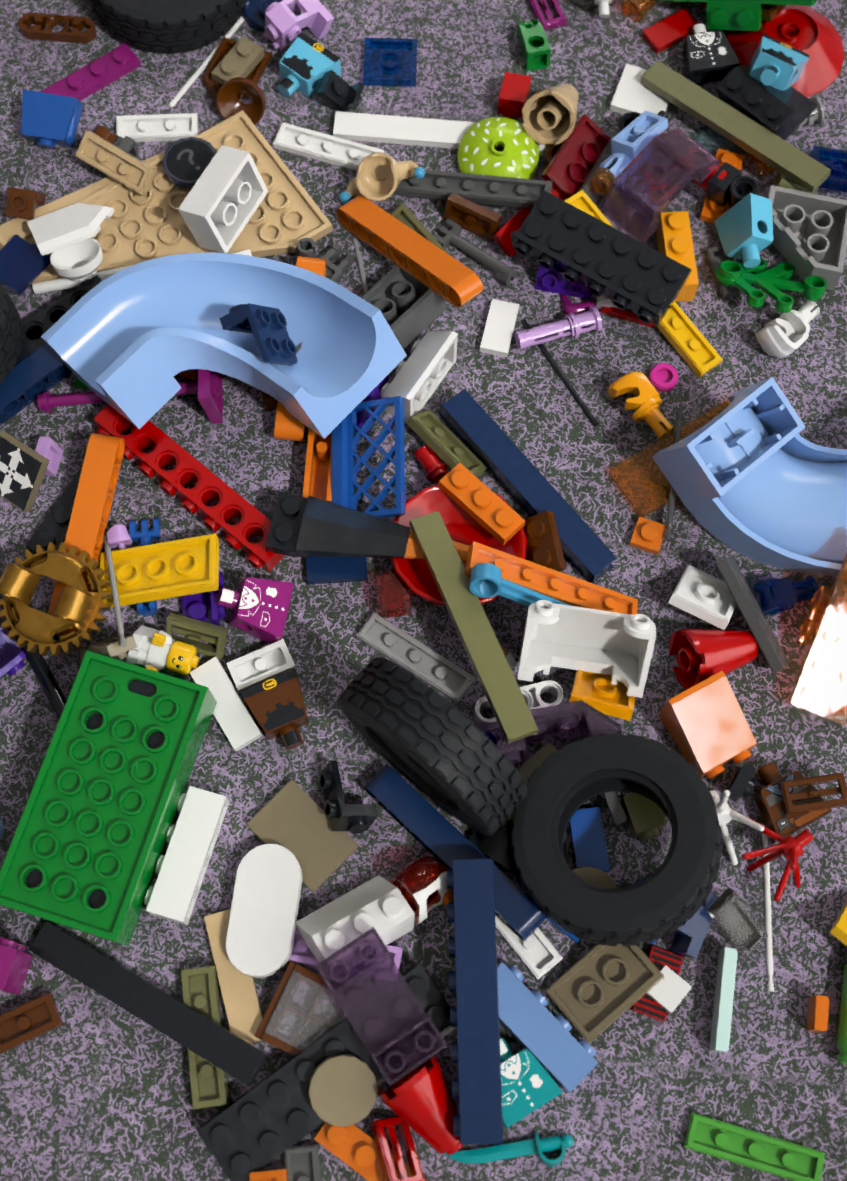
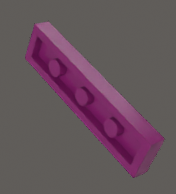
[40,43,141,101]

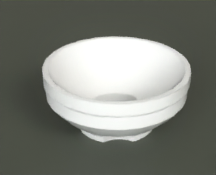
[50,238,103,281]

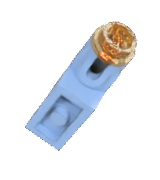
[591,111,668,195]

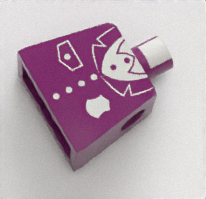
[217,577,294,644]

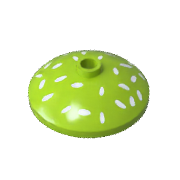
[458,117,539,179]

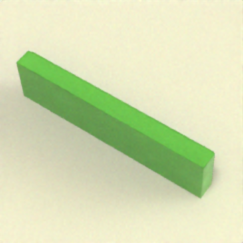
[683,1112,826,1181]

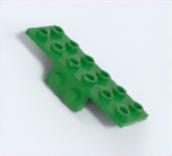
[657,0,817,31]

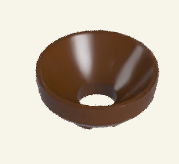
[216,77,266,125]

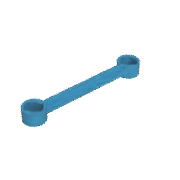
[469,563,572,607]

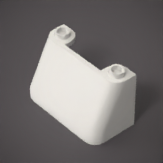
[517,600,656,698]

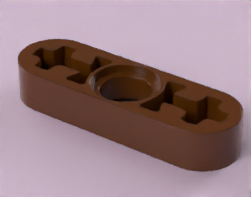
[19,13,97,43]

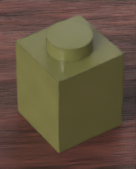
[620,793,666,841]

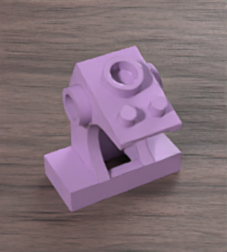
[263,0,334,52]

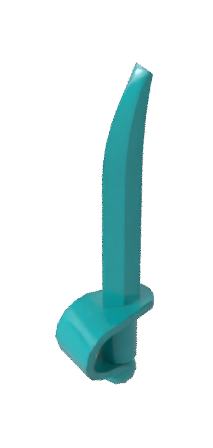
[444,1132,574,1167]

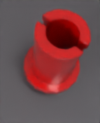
[414,445,448,483]

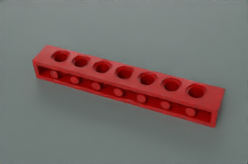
[93,404,285,572]

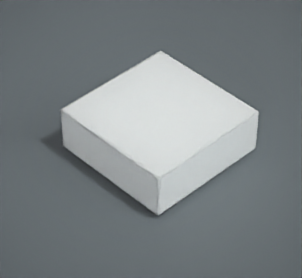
[646,965,692,1014]

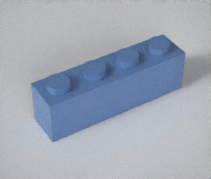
[497,962,598,1093]

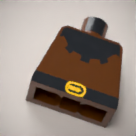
[240,669,309,750]

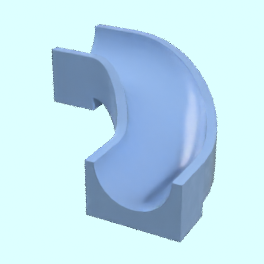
[41,252,407,439]
[652,377,847,576]

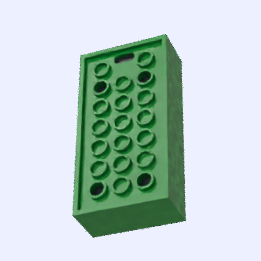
[0,651,217,947]

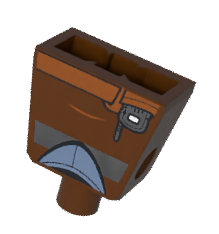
[753,762,831,844]

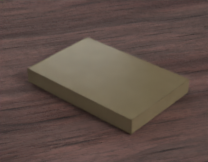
[246,780,359,893]
[545,943,664,1044]

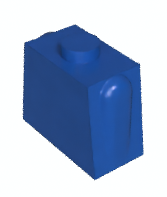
[20,90,84,149]

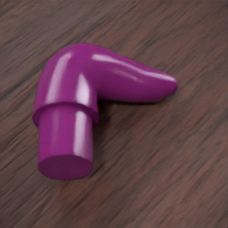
[560,294,596,315]

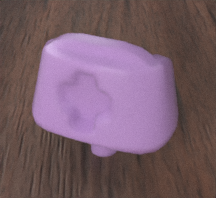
[106,524,132,550]

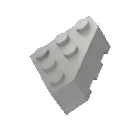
[766,185,847,291]

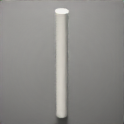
[33,265,133,294]

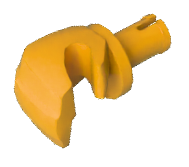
[607,372,674,440]

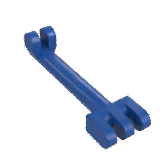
[129,518,161,616]

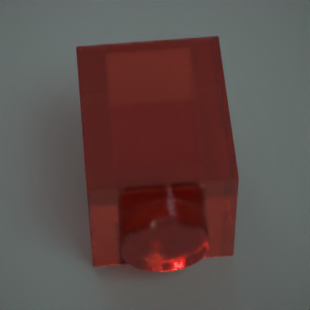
[376,570,411,618]

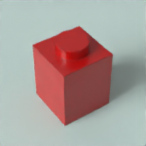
[497,72,531,119]

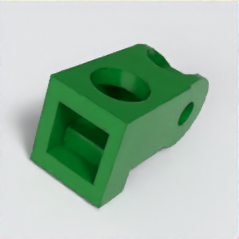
[517,19,551,72]

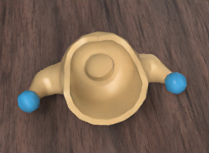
[339,152,425,203]

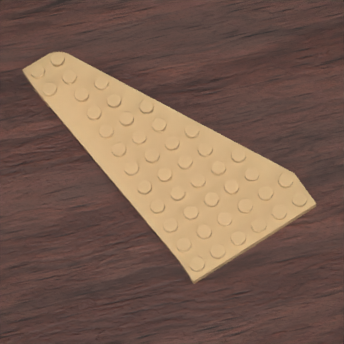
[0,110,333,287]

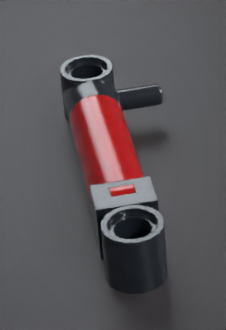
[618,111,759,208]

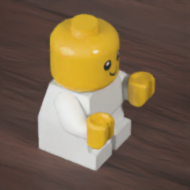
[126,625,200,675]

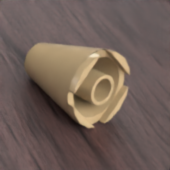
[522,83,579,145]

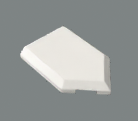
[27,203,115,256]

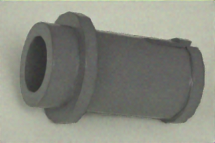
[297,238,318,258]

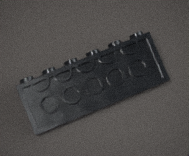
[511,190,692,326]

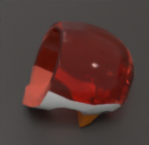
[389,856,454,925]

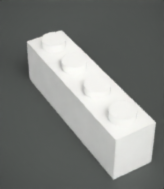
[144,786,229,926]

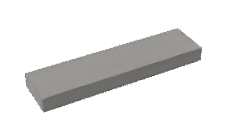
[356,612,475,704]

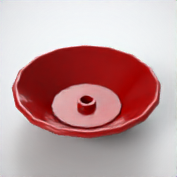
[727,5,845,97]
[391,485,527,606]

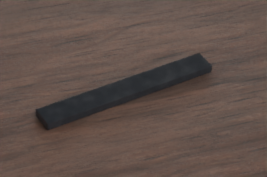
[28,920,268,1086]

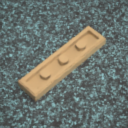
[204,909,266,1044]

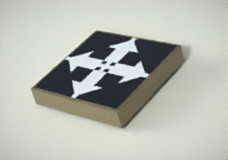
[0,430,50,512]

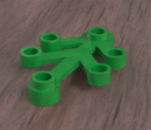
[715,258,827,312]

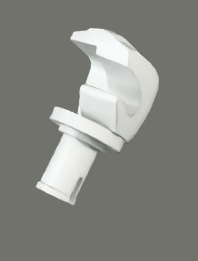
[755,300,820,358]

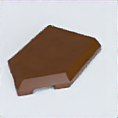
[202,37,272,109]

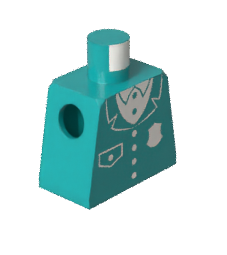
[500,1037,563,1128]

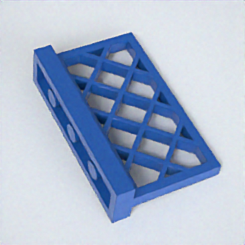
[332,396,405,518]

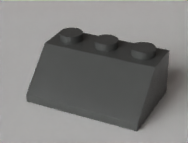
[361,265,447,349]

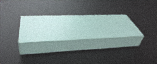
[709,947,738,1053]

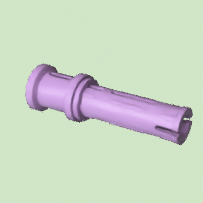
[515,306,602,350]

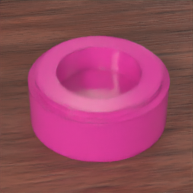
[649,363,678,392]

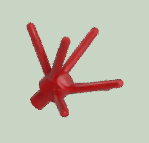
[742,818,814,902]

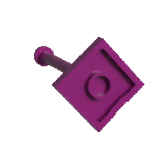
[37,369,223,424]

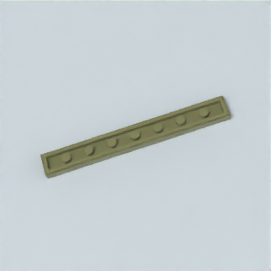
[640,60,831,193]
[409,511,539,744]

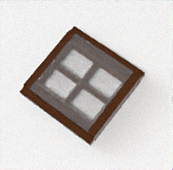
[254,961,361,1056]

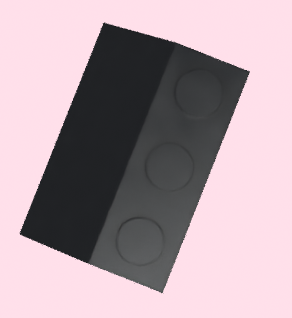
[716,63,817,140]

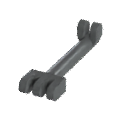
[432,218,517,288]

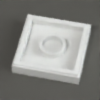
[610,63,669,115]
[668,564,737,630]

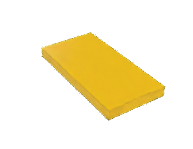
[99,533,219,608]

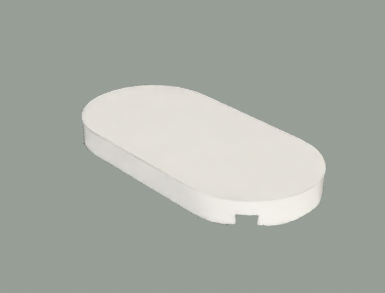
[226,844,303,978]

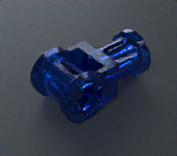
[753,575,819,616]

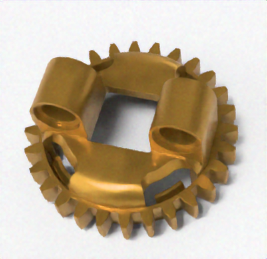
[0,542,112,656]

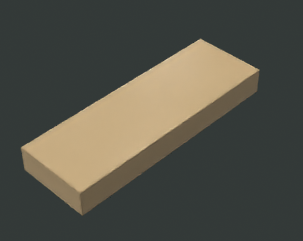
[75,130,157,196]

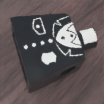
[682,24,740,85]

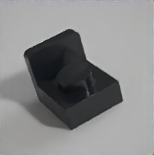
[317,70,364,112]

